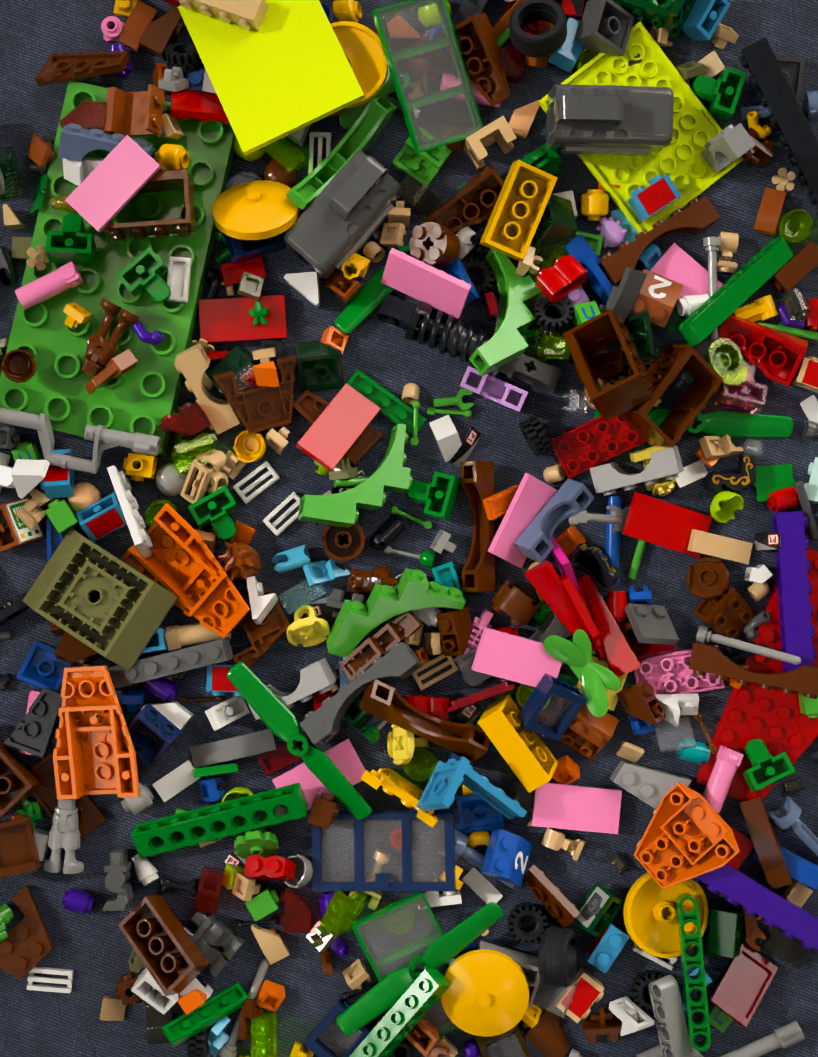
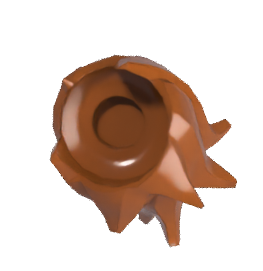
[217,541,261,581]

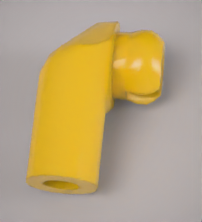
[747,111,771,139]
[467,831,491,848]

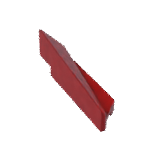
[525,560,603,653]
[577,574,641,677]

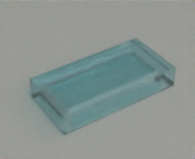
[278,580,326,615]

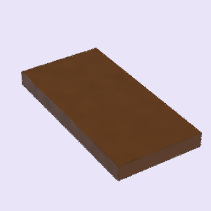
[29,751,107,839]

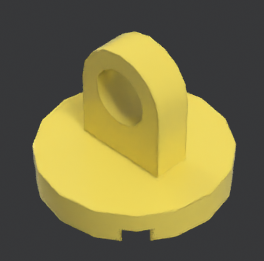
[286,605,330,647]
[387,724,429,765]

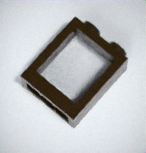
[476,1024,533,1057]

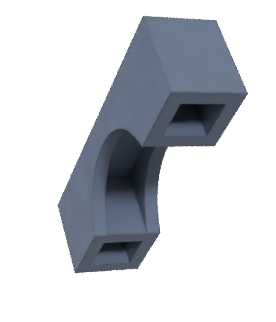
[58,124,153,162]
[514,479,595,563]

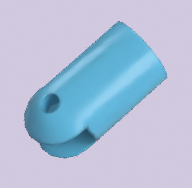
[272,545,311,573]

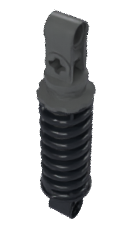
[377,295,561,393]

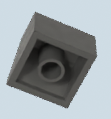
[576,0,635,56]

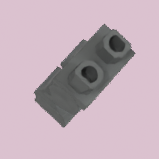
[103,848,135,911]
[184,910,245,978]

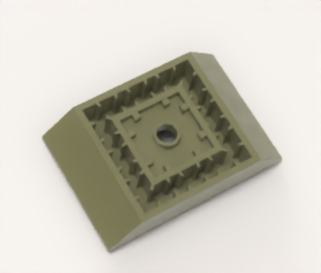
[23,528,178,671]

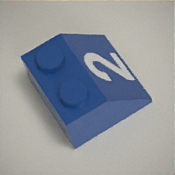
[480,829,533,887]

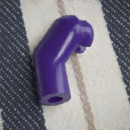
[777,304,805,329]
[131,321,164,346]
[330,925,350,958]

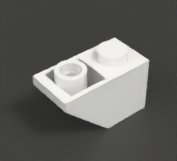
[141,701,194,730]

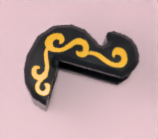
[703,453,756,493]
[568,543,621,591]

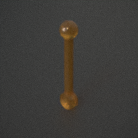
[694,712,718,754]

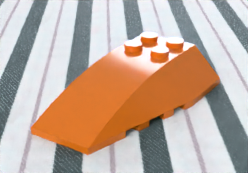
[121,503,250,638]
[53,665,140,800]

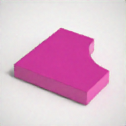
[550,536,579,591]

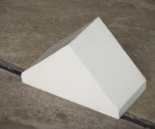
[284,272,321,308]
[429,414,462,463]
[11,459,50,499]

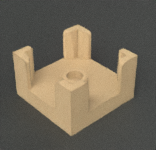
[464,116,517,171]

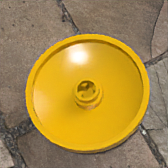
[330,21,388,108]
[212,180,300,240]
[623,872,709,958]
[441,949,529,1037]

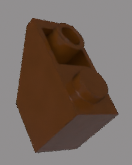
[436,606,473,656]
[54,631,103,667]
[616,679,666,725]

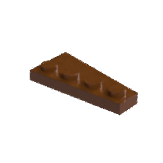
[35,51,130,87]
[293,390,384,466]

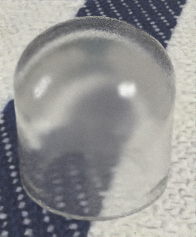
[742,439,763,457]

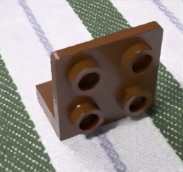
[692,585,757,639]

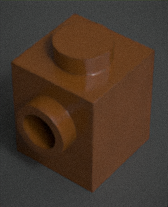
[307,793,339,829]

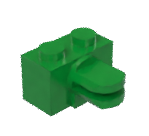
[691,67,747,122]
[520,143,563,176]
[46,213,96,265]
[116,247,171,304]
[407,471,461,522]
[188,486,238,542]
[742,739,796,794]

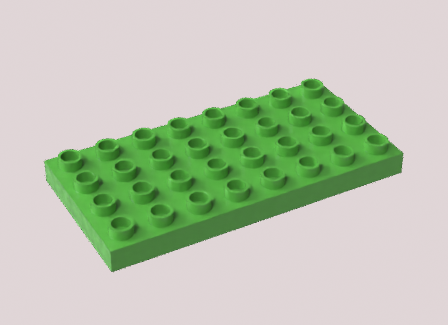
[0,81,236,456]

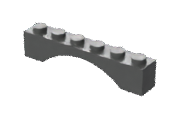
[455,609,573,686]
[108,637,233,689]
[300,642,423,746]

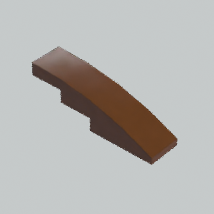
[338,611,423,682]
[739,797,793,890]

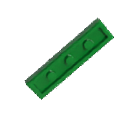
[347,369,427,436]
[162,982,249,1048]

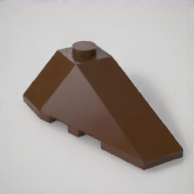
[424,164,504,232]

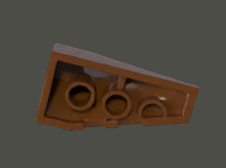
[440,13,511,106]

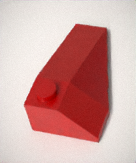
[718,315,808,387]

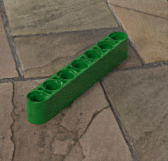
[678,236,794,346]
[676,893,711,1052]

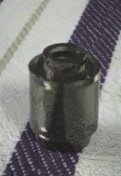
[783,288,811,322]

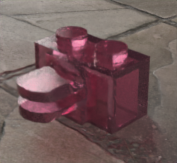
[715,361,768,414]

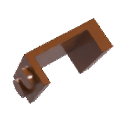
[104,84,165,137]

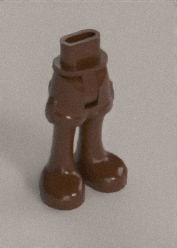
[81,298,140,377]

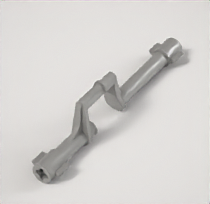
[0,407,161,474]
[636,1021,805,1057]

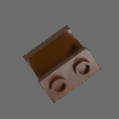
[0,813,41,878]

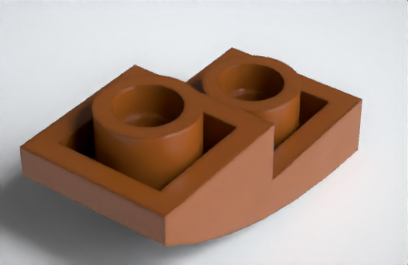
[118,0,158,52]
[26,133,54,168]
[753,187,787,236]

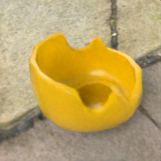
[233,430,266,463]

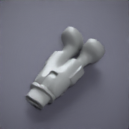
[43,799,84,874]

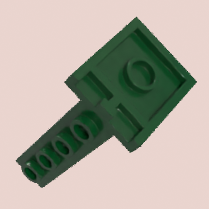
[612,0,697,39]

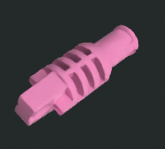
[454,609,494,661]

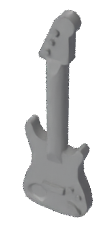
[569,506,630,533]

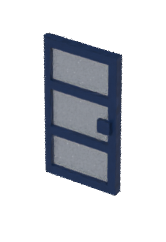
[312,810,456,891]

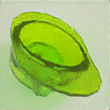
[708,338,748,386]

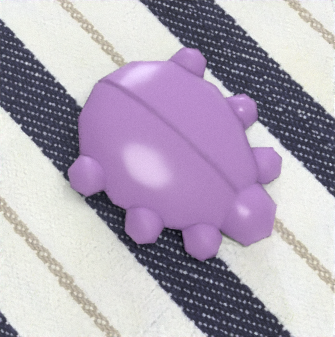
[596,216,627,249]

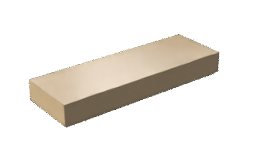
[687,529,753,565]

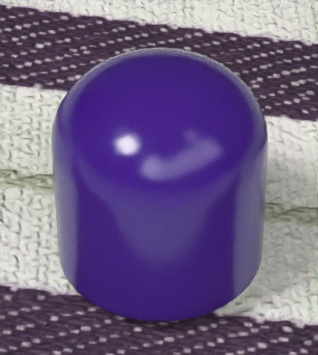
[463,1039,481,1057]

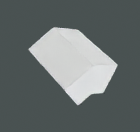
[744,565,772,584]

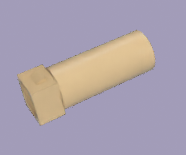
[165,622,231,651]

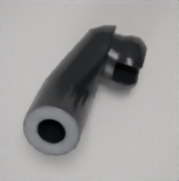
[204,268,220,299]

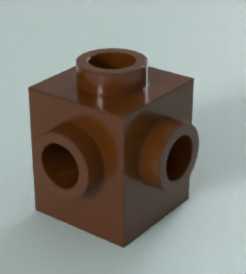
[115,971,143,1006]

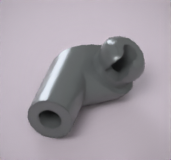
[744,611,770,639]

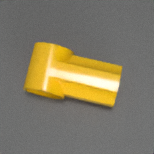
[341,253,371,280]
[732,295,778,322]

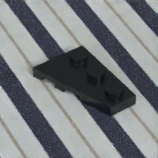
[4,688,62,758]

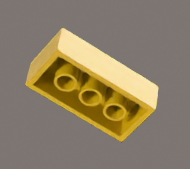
[479,160,558,261]
[478,693,558,793]

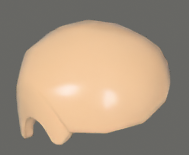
[68,482,101,513]

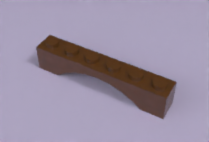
[138,6,185,61]
[598,196,720,286]
[460,460,496,592]
[689,642,818,699]
[359,679,490,762]

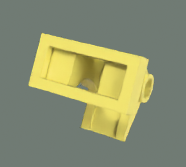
[629,446,677,496]

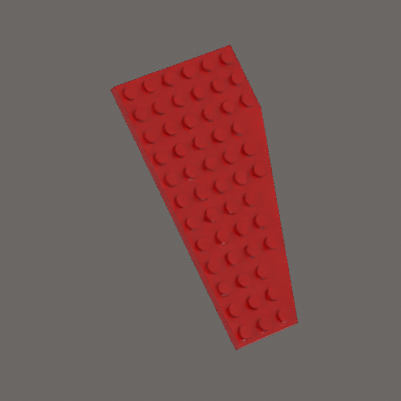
[695,548,818,802]

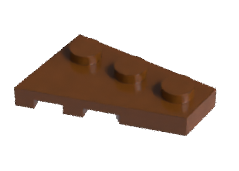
[523,865,580,928]

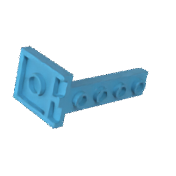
[416,757,527,819]

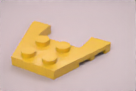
[360,767,438,828]

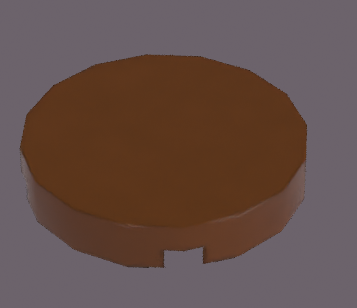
[685,557,730,600]

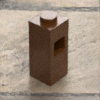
[769,241,818,295]

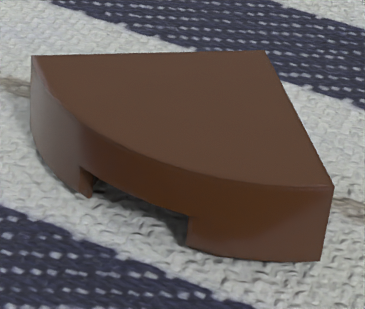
[321,948,334,976]

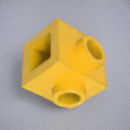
[123,452,158,482]

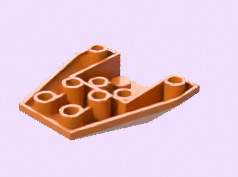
[634,782,740,890]

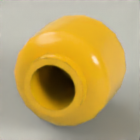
[329,0,362,23]
[155,143,190,171]
[580,189,609,221]

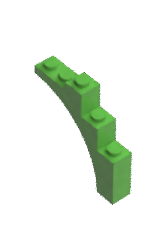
[286,93,397,210]
[469,249,541,377]
[298,424,413,528]
[326,568,465,658]

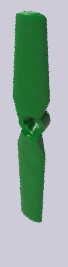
[334,182,467,334]
[594,409,794,438]
[227,662,372,820]
[336,902,504,1036]

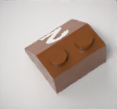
[630,268,684,328]

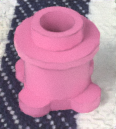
[101,16,125,43]

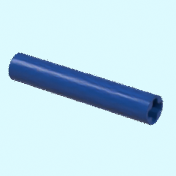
[605,496,622,583]

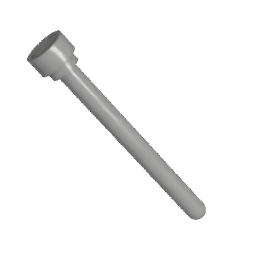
[703,237,721,342]
[696,625,801,665]
[218,958,269,1057]

